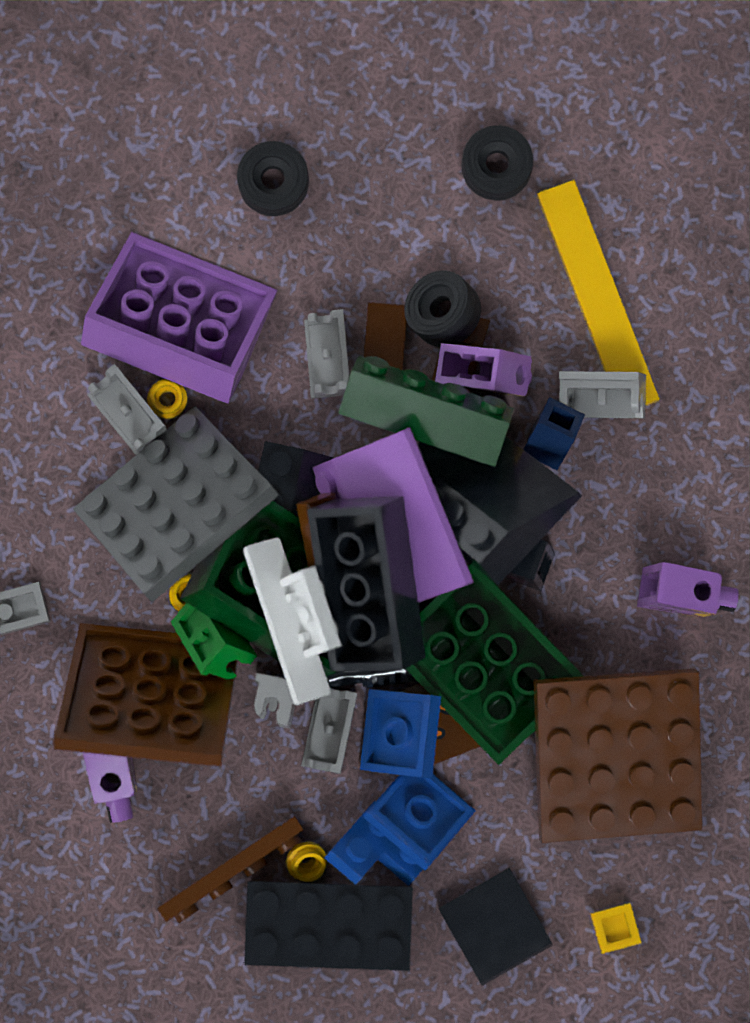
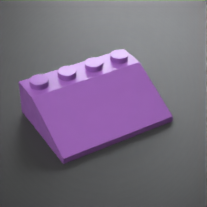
[81,232,277,404]
[312,428,473,602]

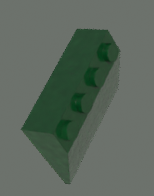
[338,356,514,467]
[181,500,336,676]
[406,564,584,765]

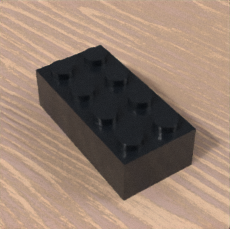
[307,496,426,671]
[244,881,413,971]

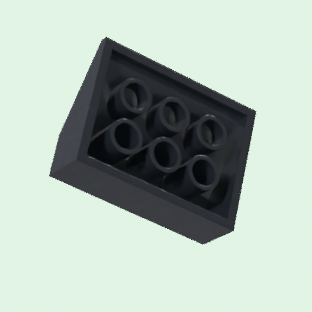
[417,436,582,586]

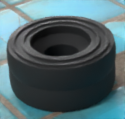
[461,125,533,201]
[237,141,309,216]
[404,271,481,347]

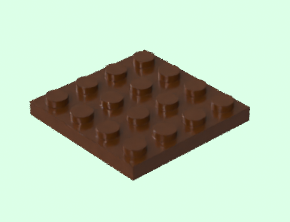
[54,623,238,767]
[534,668,702,843]

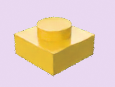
[590,903,641,954]

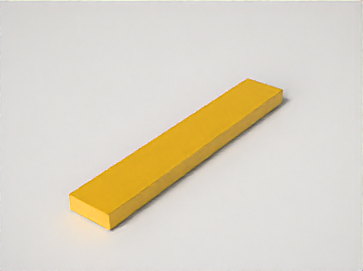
[537,180,660,406]

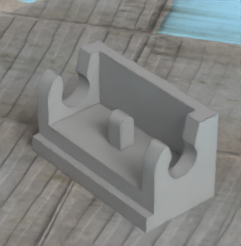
[304,309,349,399]
[87,364,167,455]
[559,371,646,419]
[254,673,295,729]
[301,688,358,774]

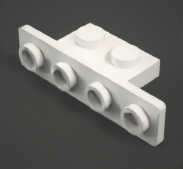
[243,538,341,705]

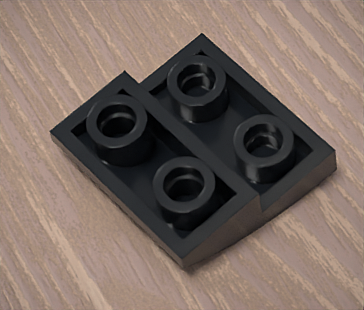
[438,868,553,986]

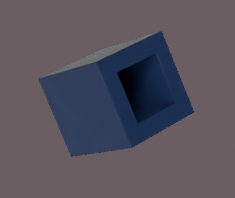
[523,397,585,471]

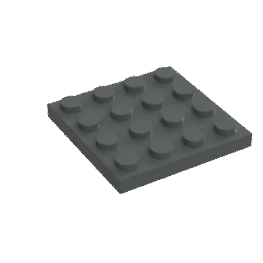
[73,406,278,603]

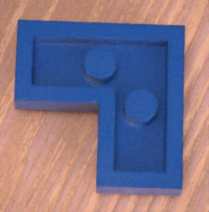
[325,800,423,886]

